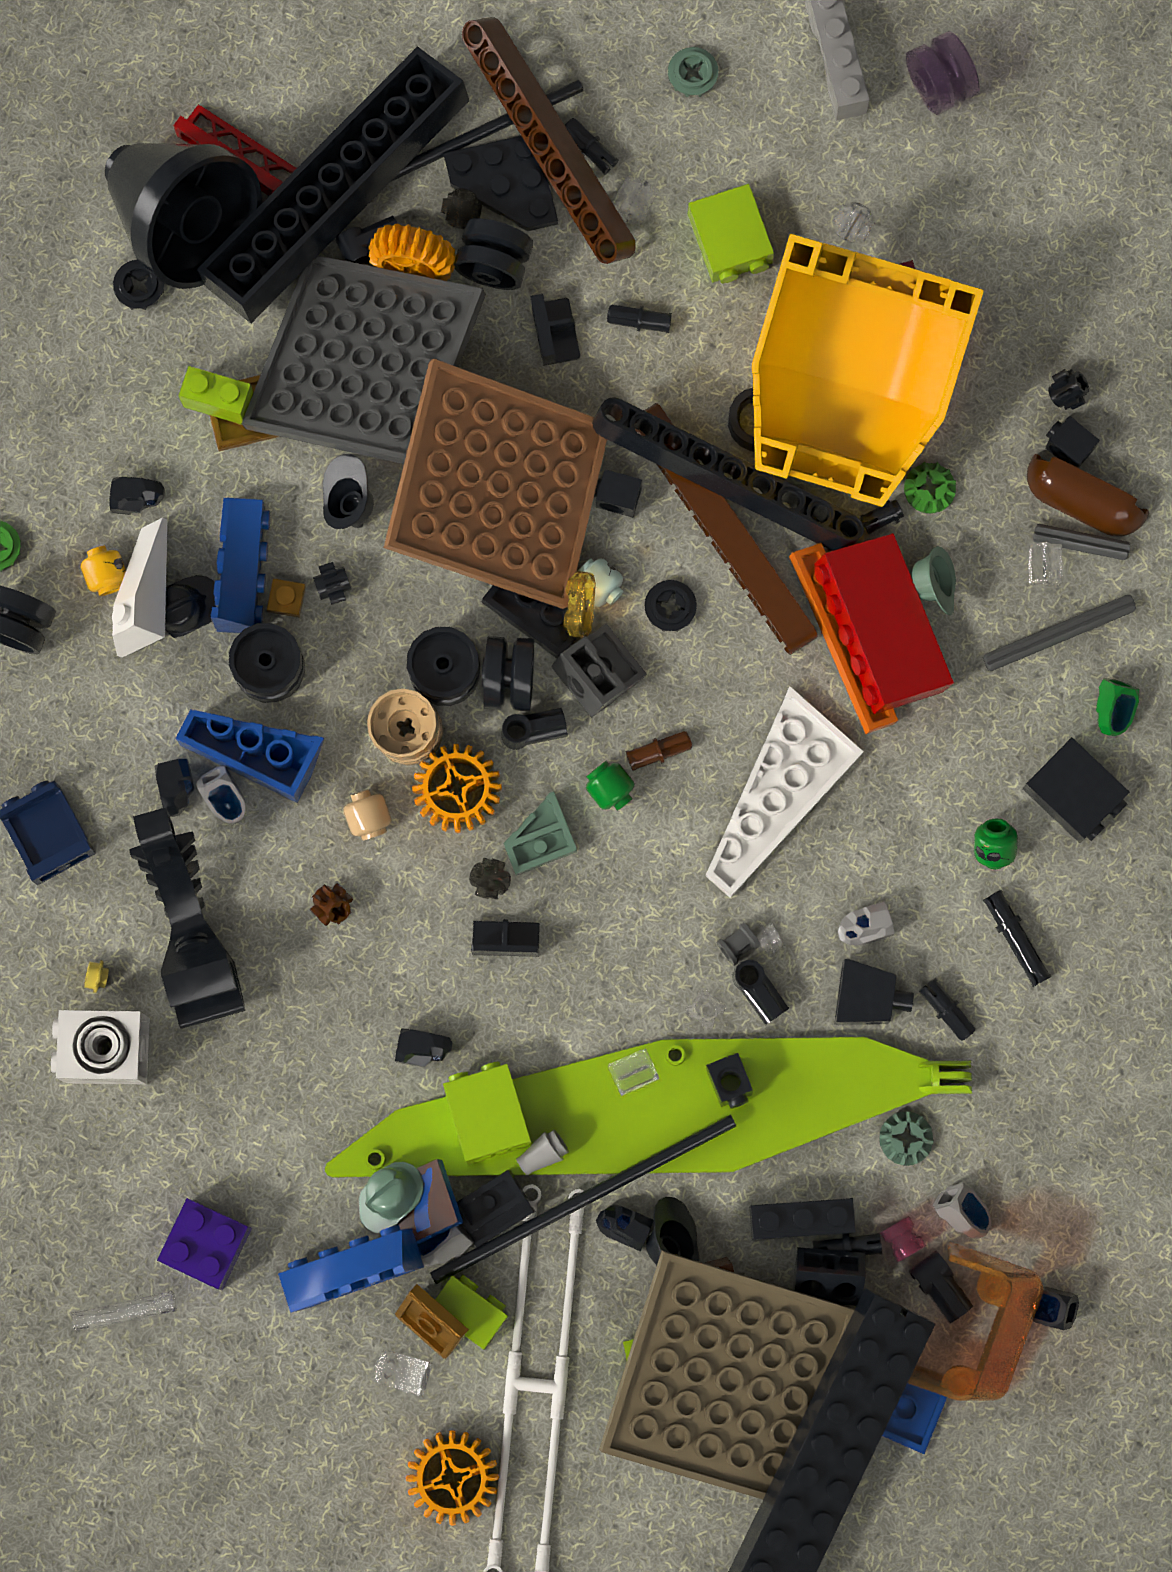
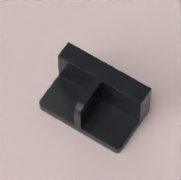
[530,294,580,366]
[471,919,540,957]

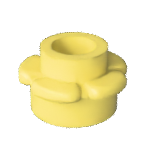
[84,960,109,993]

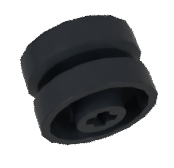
[454,218,533,290]
[0,585,56,655]
[229,623,305,703]
[406,627,480,706]
[482,636,534,711]

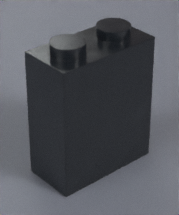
[1022,737,1130,843]

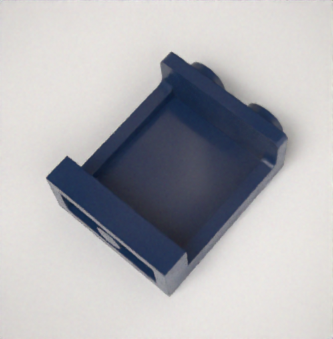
[0,780,96,886]

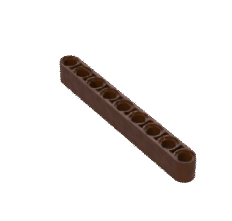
[462,17,636,264]
[635,403,818,655]

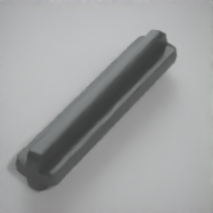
[1033,524,1130,560]

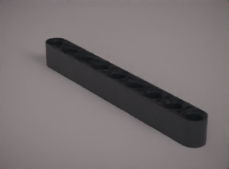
[592,397,864,551]

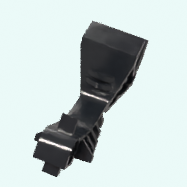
[129,807,246,1029]

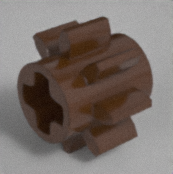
[310,883,353,926]

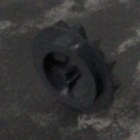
[113,260,164,310]
[644,580,697,632]

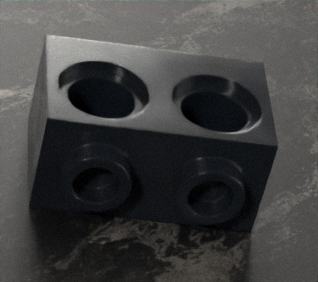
[793,1247,866,1306]

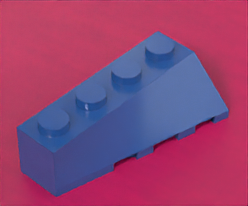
[211,498,270,633]
[175,709,324,803]
[278,1225,424,1313]

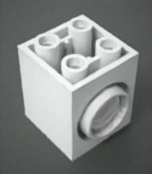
[51,1010,150,1085]

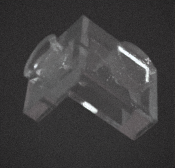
[373,1349,433,1397]

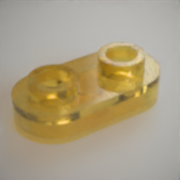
[564,571,596,638]

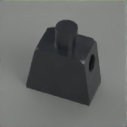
[834,959,914,1025]

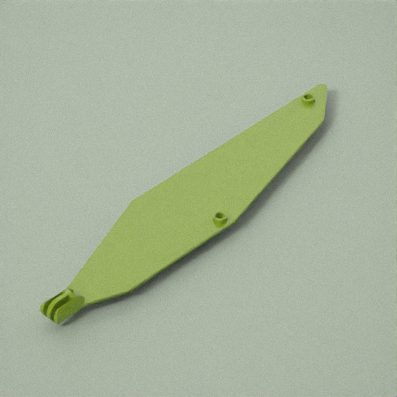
[325,1037,972,1178]

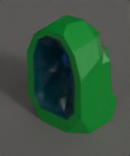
[1096,678,1139,736]

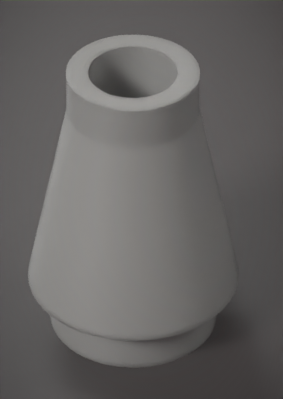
[516,1130,569,1176]

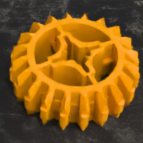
[369,223,456,281]
[412,744,502,833]
[406,1430,499,1526]

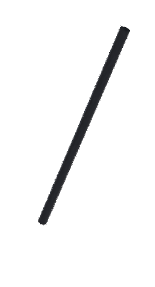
[391,80,584,182]
[430,1114,737,1284]

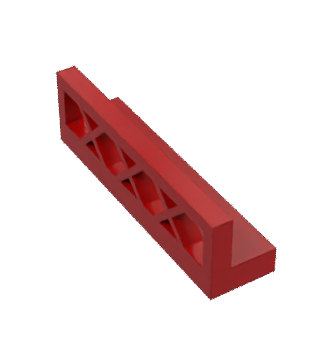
[173,104,297,196]

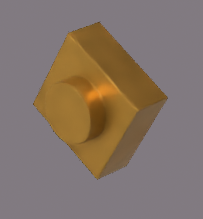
[267,578,306,618]

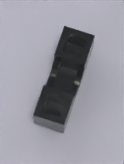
[749,1198,856,1241]

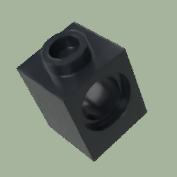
[1045,416,1100,468]
[594,469,642,518]
[706,1053,753,1109]

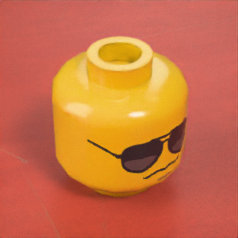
[80,545,126,596]

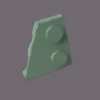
[503,791,577,876]

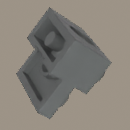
[551,623,647,718]

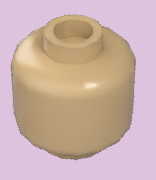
[343,789,391,840]

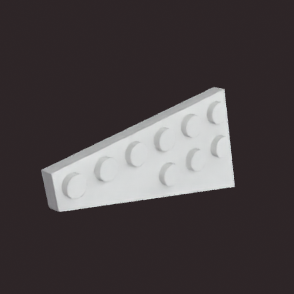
[706,687,864,898]

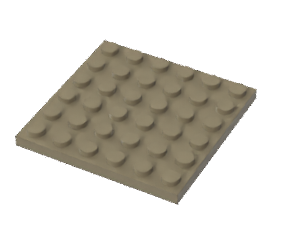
[599,1250,855,1499]

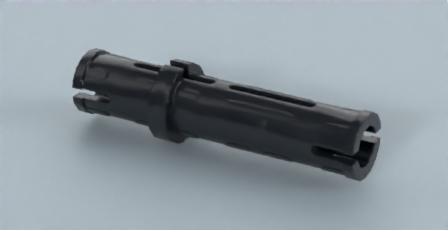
[983,890,1052,987]

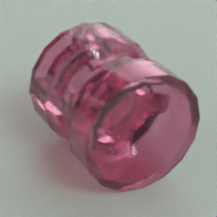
[880,1216,927,1262]

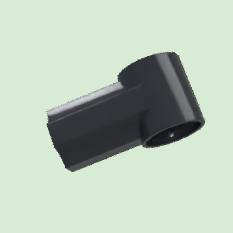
[336,215,397,264]
[501,708,568,750]
[732,960,789,1025]
[908,1251,974,1324]

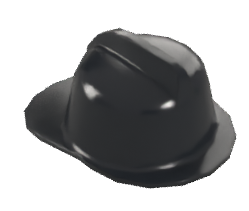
[323,454,374,529]
[165,575,216,638]
[646,1197,699,1267]

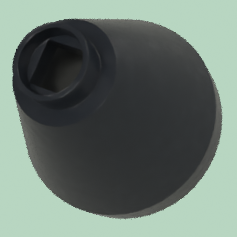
[105,143,262,289]

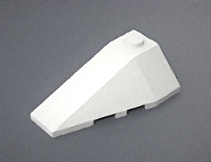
[112,517,168,657]

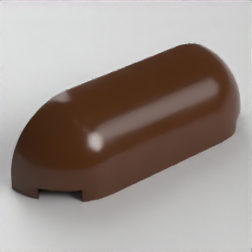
[1027,454,1149,536]

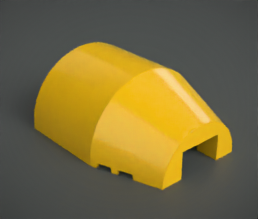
[752,234,984,507]

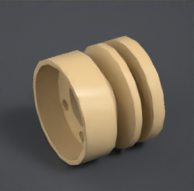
[367,688,444,765]

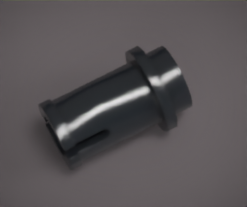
[860,499,904,535]

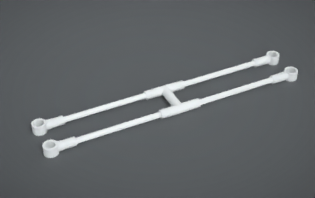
[483,1184,587,1572]

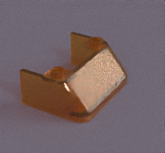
[908,1242,1043,1401]

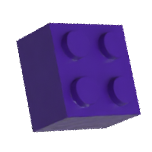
[157,1198,252,1290]

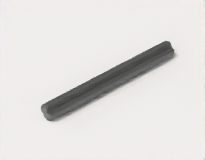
[983,595,1136,671]

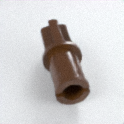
[625,731,692,771]

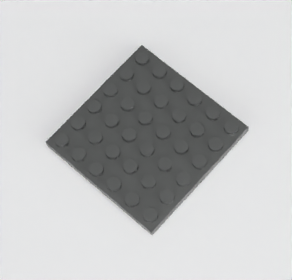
[241,256,486,464]

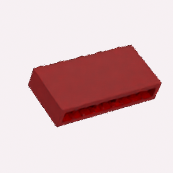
[814,533,954,714]

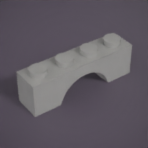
[805,0,869,121]

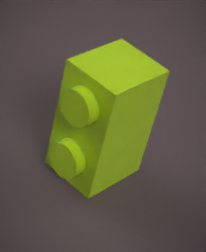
[178,366,254,425]
[435,1274,508,1350]

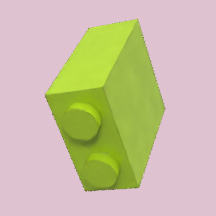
[687,184,774,284]
[443,1061,532,1165]

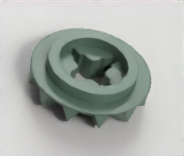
[668,47,719,97]
[879,1111,934,1166]

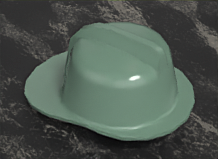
[912,546,956,615]
[359,1162,423,1233]

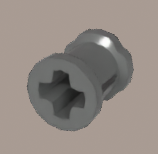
[716,922,761,966]

